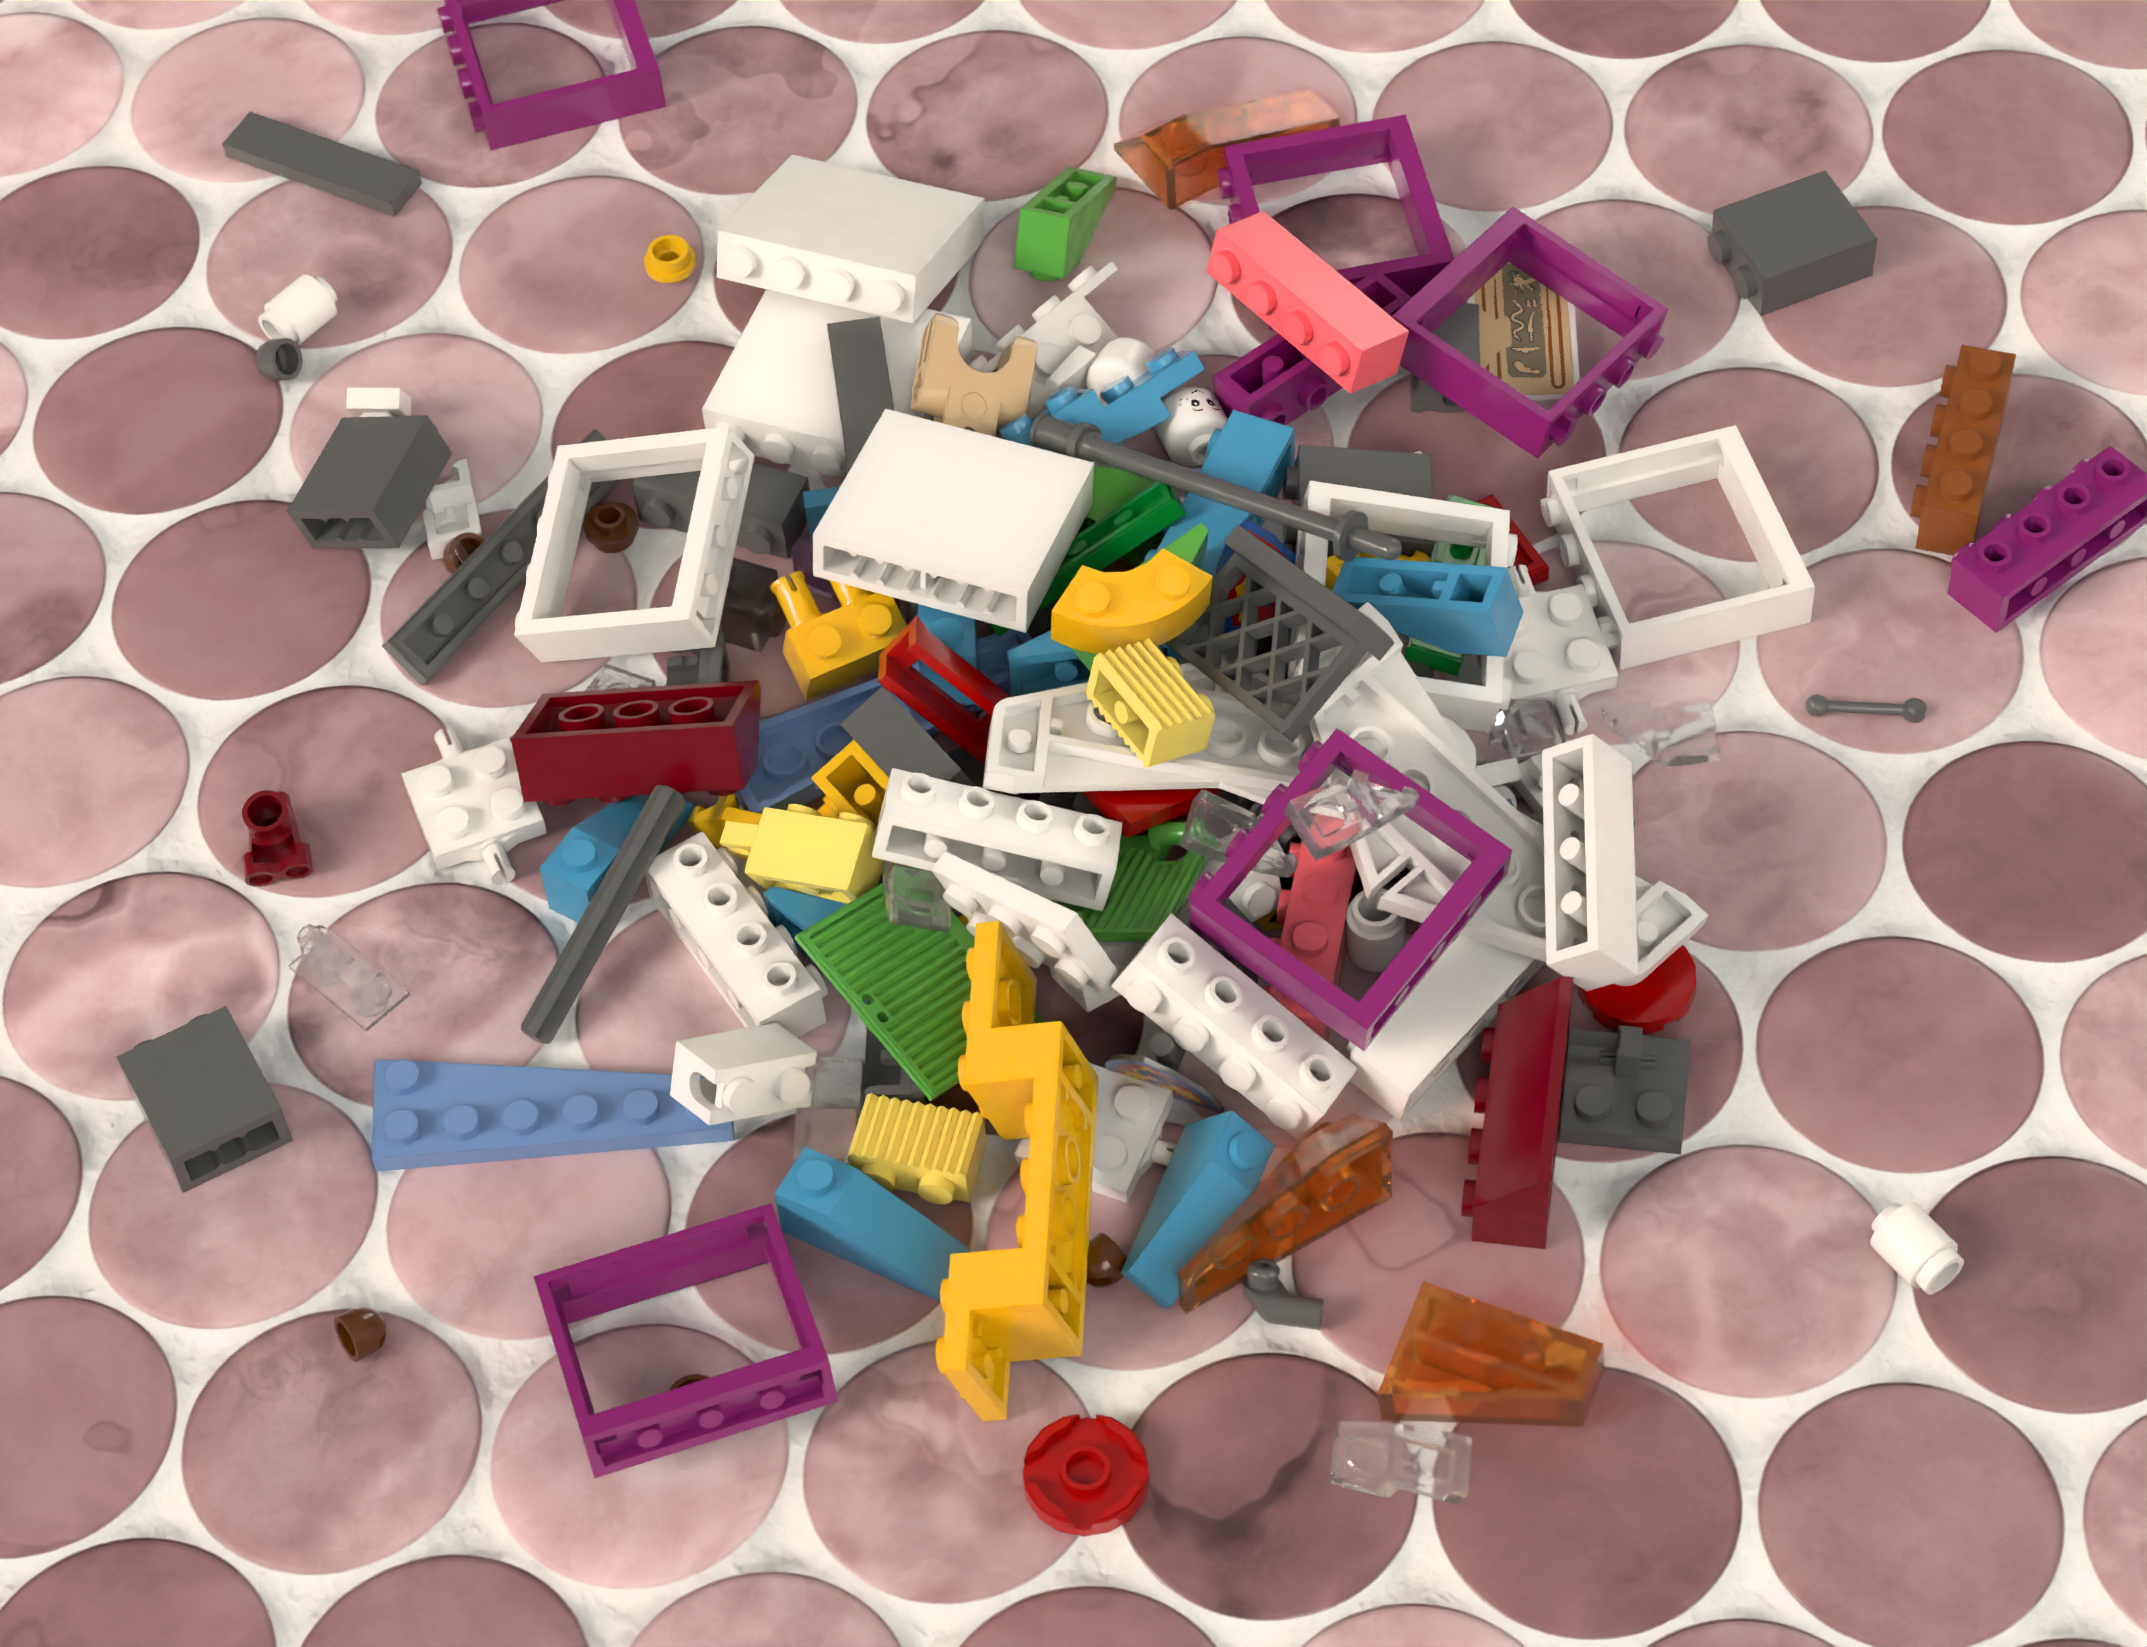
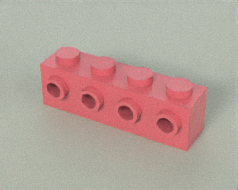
[1206,211,1409,394]
[1260,821,1360,1043]

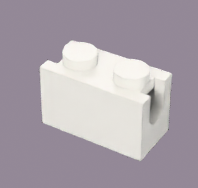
[670,1023,817,1126]

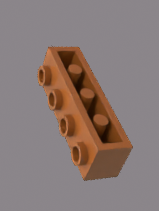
[1910,344,2016,556]

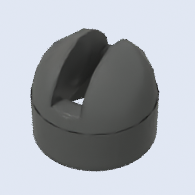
[255,338,302,381]

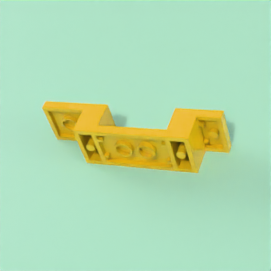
[936,921,1099,1421]

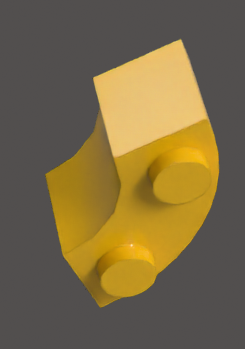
[1051,548,1213,654]

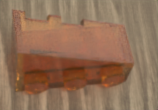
[1378,1281,1604,1427]

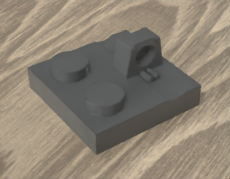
[1559,1025,1691,1154]

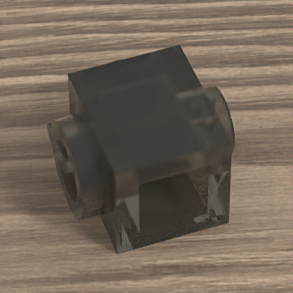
[718,558,787,653]

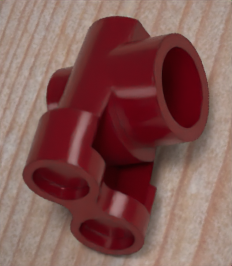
[242,790,313,887]

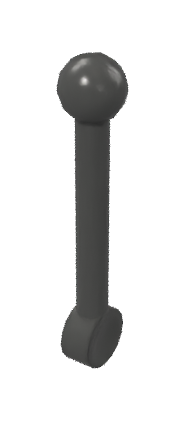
[1806,694,1927,723]

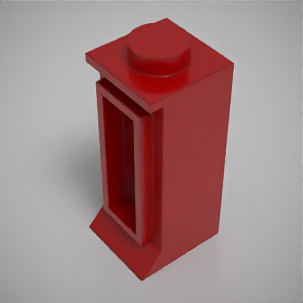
[878,615,1011,764]

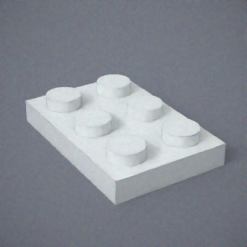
[931,851,1120,994]

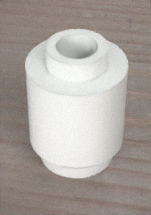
[258,274,337,346]
[1346,888,1406,972]
[1870,1202,1964,1295]

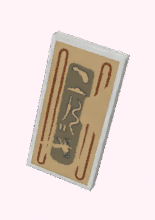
[1465,242,1580,411]

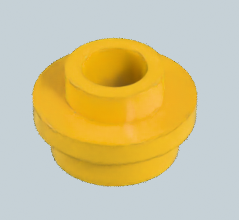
[644,235,696,283]

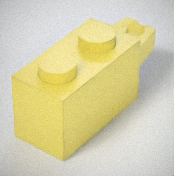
[720,804,885,904]

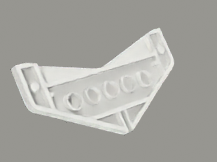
[1296,602,1709,986]
[982,656,1346,835]

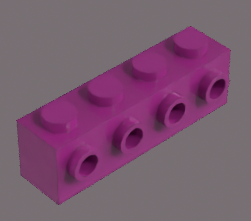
[1214,270,1411,425]
[1947,446,2147,633]

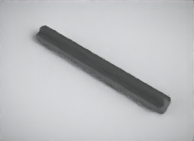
[521,785,685,1044]

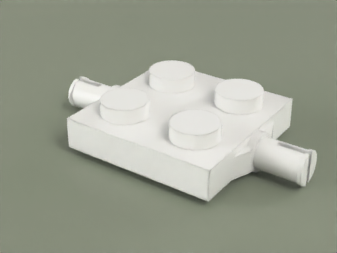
[1503,565,1619,735]
[401,727,547,885]
[1014,1063,1177,1203]

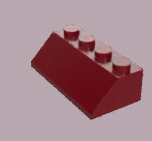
[511,680,761,806]
[1461,976,1573,1249]

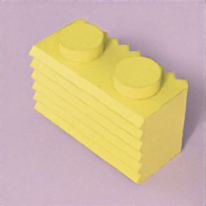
[1086,638,1215,768]
[848,1093,987,1205]

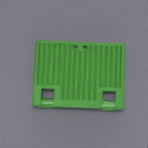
[1046,822,1217,942]
[794,866,1045,1101]

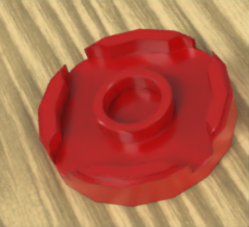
[1578,945,1696,1034]
[1022,1414,1150,1537]

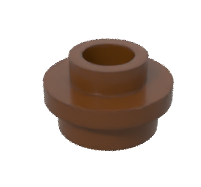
[584,502,639,553]

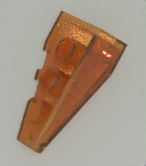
[1114,89,1340,211]
[1177,1113,1393,1314]

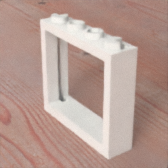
[1540,425,1815,670]
[514,426,755,663]
[1286,481,1518,732]

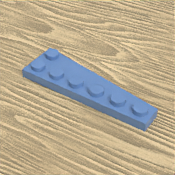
[735,629,1032,814]
[372,1059,735,1172]

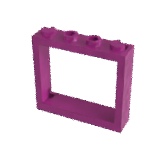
[437,0,666,151]
[1217,115,1454,330]
[1392,206,1669,459]
[1188,728,1512,1051]
[533,1203,838,1479]

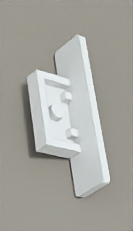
[968,261,1118,384]

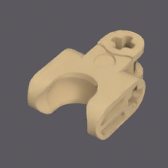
[910,313,1038,437]

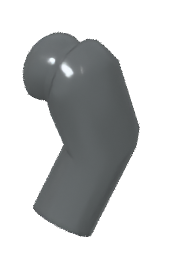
[1243,1258,1324,1330]

